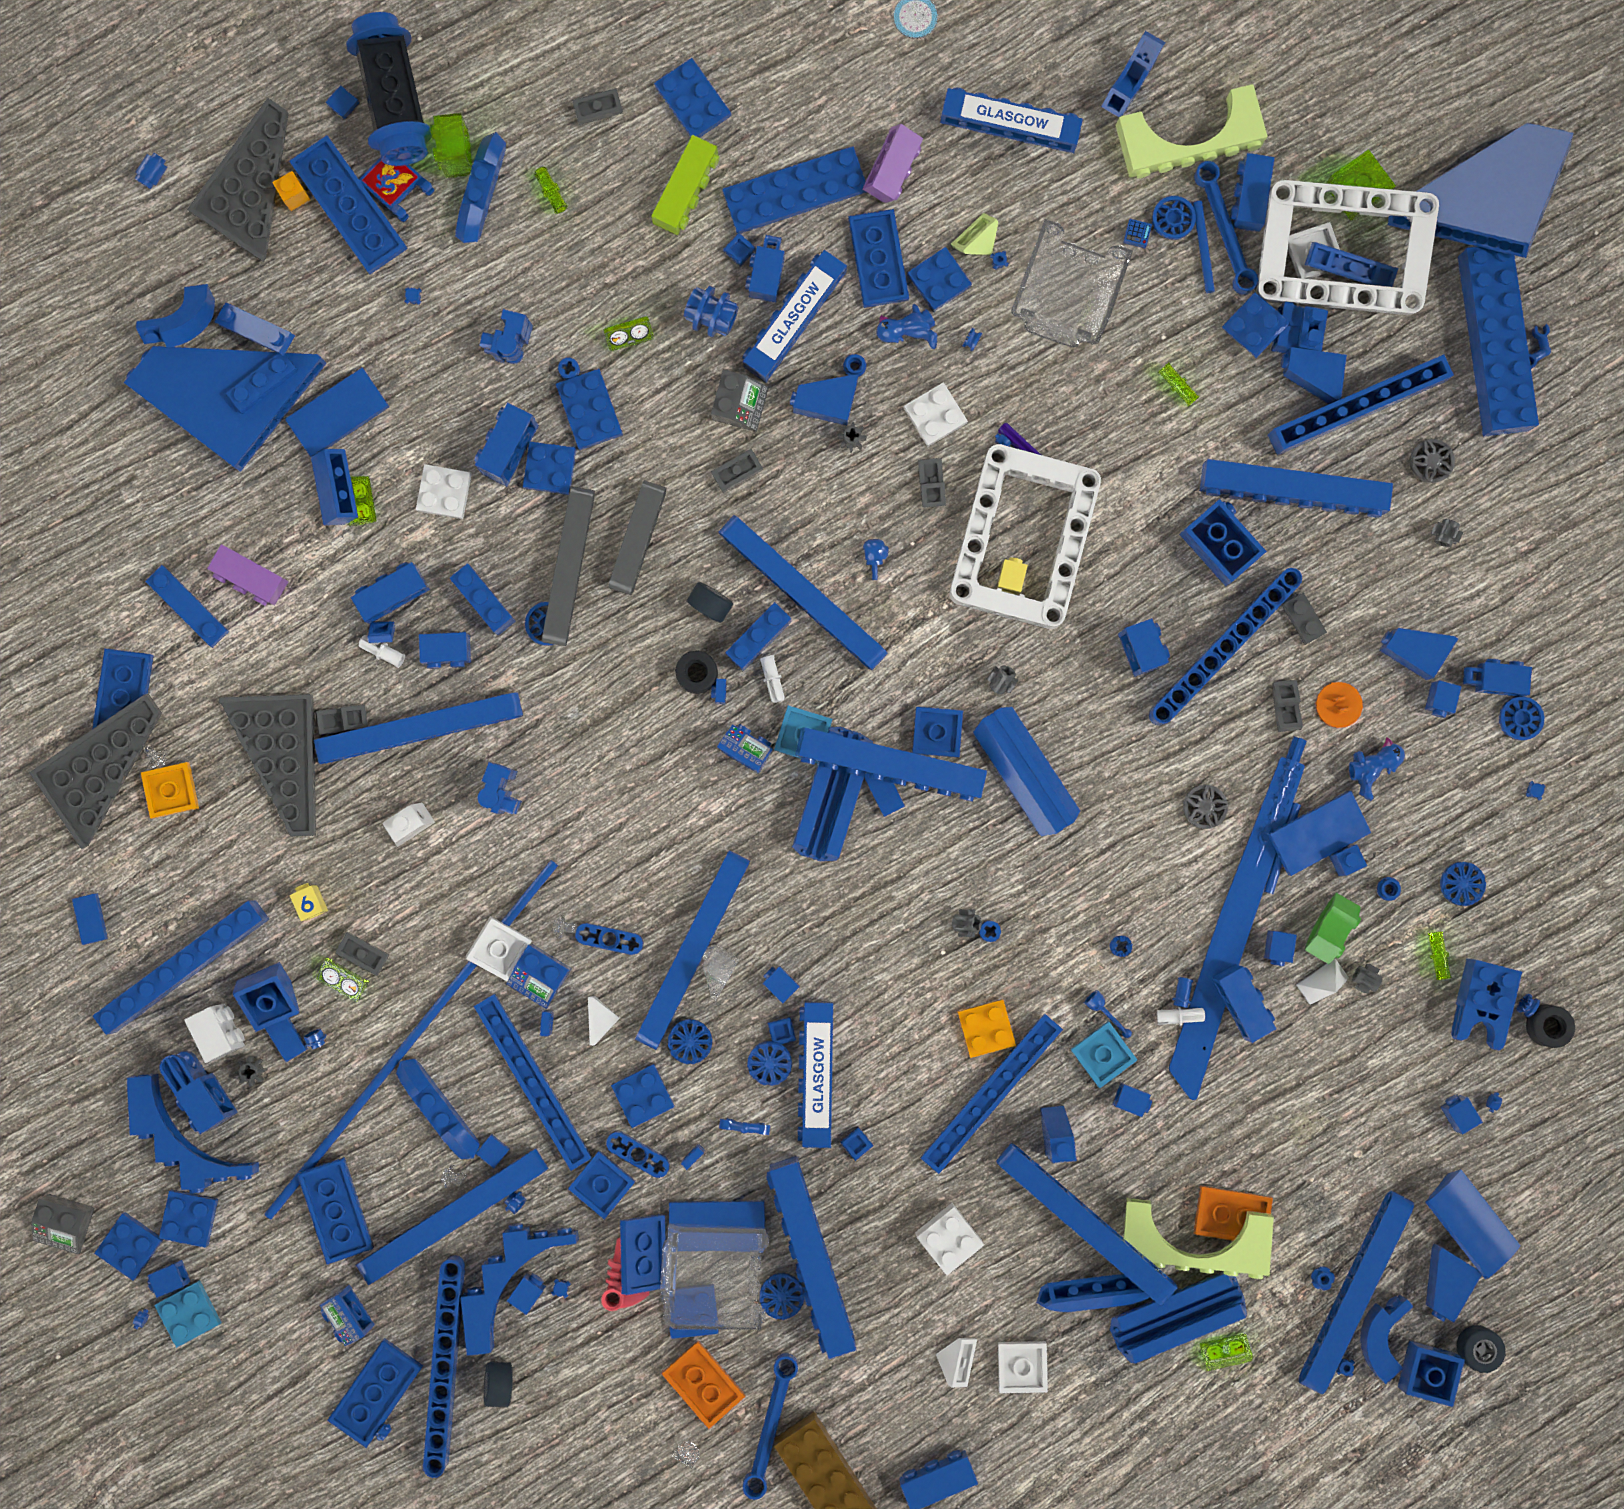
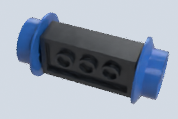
[346,12,433,166]

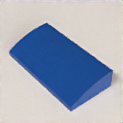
[1425,1169,1521,1279]

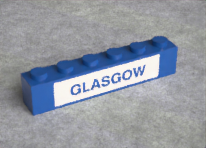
[940,87,1083,153]
[742,250,847,383]
[798,1001,833,1148]

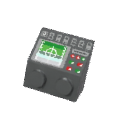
[711,369,769,432]
[31,1194,95,1255]

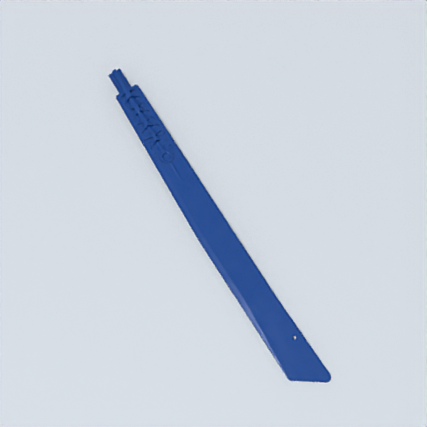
[1169,736,1307,1100]

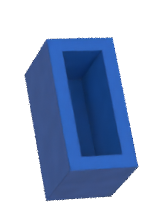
[419,632,471,669]

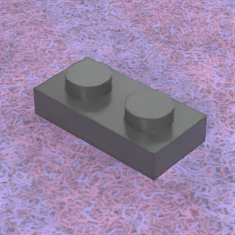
[572,88,623,125]
[711,449,763,493]
[1282,592,1327,645]
[335,932,390,976]

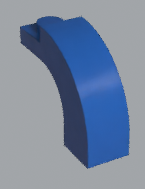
[1101,31,1166,117]
[136,284,215,348]
[1360,1295,1414,1384]

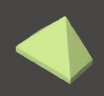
[951,213,998,255]

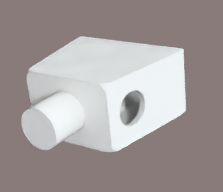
[382,803,435,847]

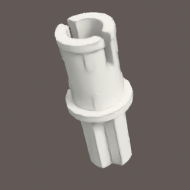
[359,635,405,668]
[760,655,785,703]
[1157,1007,1205,1026]

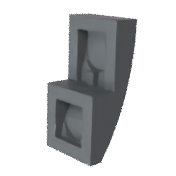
[918,458,946,508]
[1272,680,1303,732]
[316,705,368,735]

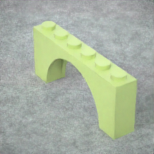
[1116,84,1268,178]
[1123,1198,1274,1279]

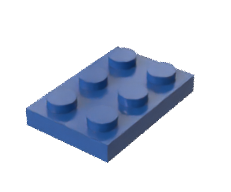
[654,58,731,138]
[556,369,623,451]
[620,1214,667,1295]

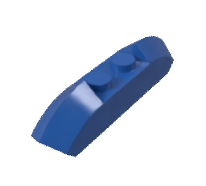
[455,132,506,243]
[396,1059,480,1159]
[1036,1274,1150,1312]

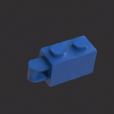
[745,235,785,303]
[1463,659,1532,697]

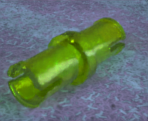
[533,166,568,214]
[1158,362,1200,407]
[1427,931,1452,980]

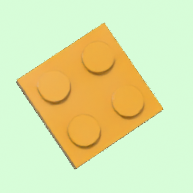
[141,762,199,819]
[957,999,1016,1058]

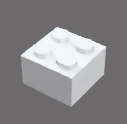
[185,1004,245,1063]
[915,1203,984,1275]

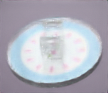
[893,0,939,39]

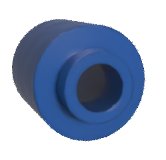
[134,152,168,189]

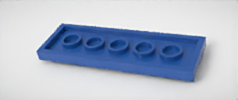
[289,135,408,275]
[722,146,867,234]

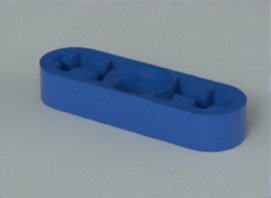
[575,923,644,955]
[606,1131,670,1178]

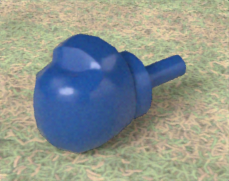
[863,539,889,580]

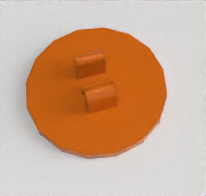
[1316,682,1363,728]

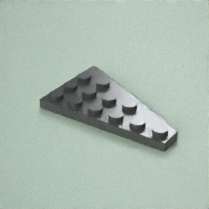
[187,98,289,262]
[29,694,162,849]
[219,694,316,837]

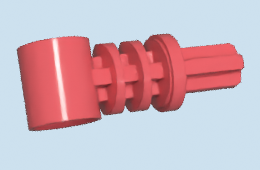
[601,1238,650,1311]

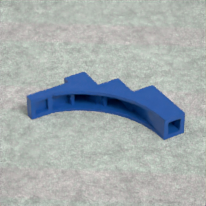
[127,1074,259,1194]
[461,1223,579,1356]

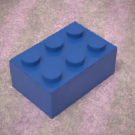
[474,402,539,487]
[1179,499,1267,586]

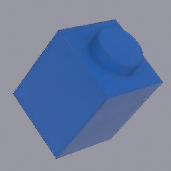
[1425,680,1462,718]
[1329,844,1367,876]
[1264,930,1297,967]
[763,966,800,1004]
[1112,1082,1152,1117]
[1440,1094,1483,1135]
[148,1260,191,1298]
[507,1273,546,1315]

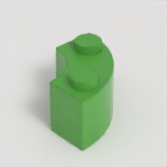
[1305,892,1361,964]

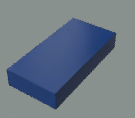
[864,773,905,817]
[72,893,108,945]
[265,1018,308,1062]

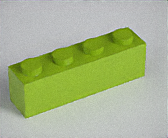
[651,135,720,236]

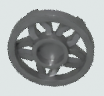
[1410,439,1455,483]
[1183,785,1228,829]

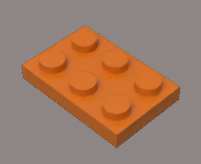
[1193,1185,1273,1241]
[662,1340,745,1429]

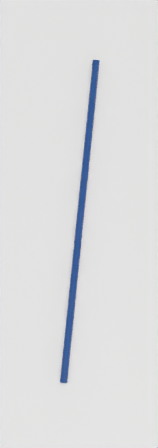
[264,860,558,1220]

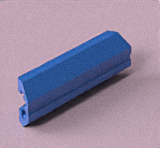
[973,707,1080,836]
[792,726,874,862]
[1110,1272,1247,1364]

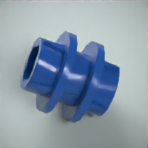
[684,286,739,338]

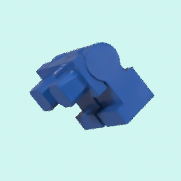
[1271,301,1328,353]
[480,309,533,364]
[478,762,522,814]

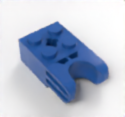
[1451,958,1522,1051]
[159,1051,238,1134]

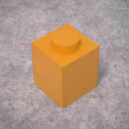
[272,171,311,211]

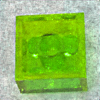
[430,113,473,178]
[1325,149,1396,221]

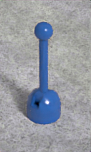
[1084,990,1132,1038]

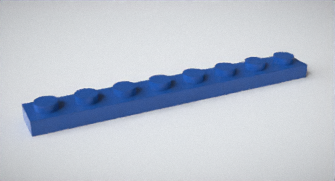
[474,994,592,1171]
[920,1013,1063,1174]

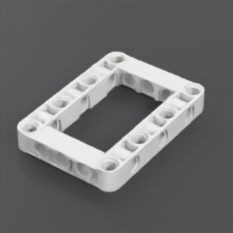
[1256,180,1439,315]
[949,444,1101,629]

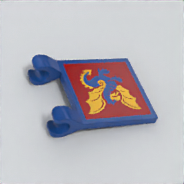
[359,157,435,222]

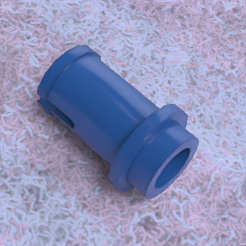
[1172,977,1193,1008]

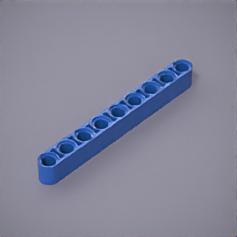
[718,515,888,671]
[1149,568,1302,726]
[314,692,523,764]
[635,850,750,1050]
[996,1143,1178,1306]
[356,1148,549,1285]
[1298,1191,1414,1394]
[423,1255,465,1478]

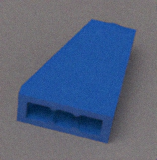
[1281,347,1347,404]
[790,375,858,426]
[1379,628,1458,680]
[1040,1105,1077,1163]
[1426,1243,1482,1322]

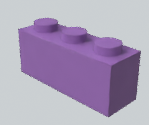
[863,124,923,203]
[207,544,289,606]

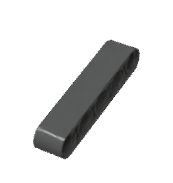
[609,480,667,595]

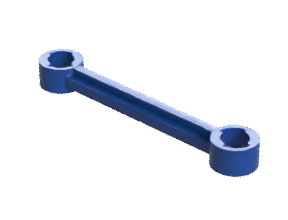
[1194,161,1258,295]
[743,1353,798,1500]

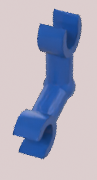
[1529,324,1551,370]
[719,1118,770,1135]

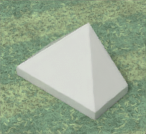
[1296,958,1349,1004]
[588,996,620,1045]
[936,1338,977,1388]

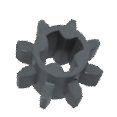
[838,422,867,453]
[1431,519,1463,547]
[987,665,1018,694]
[952,909,982,937]
[1352,964,1383,994]
[235,1056,268,1087]

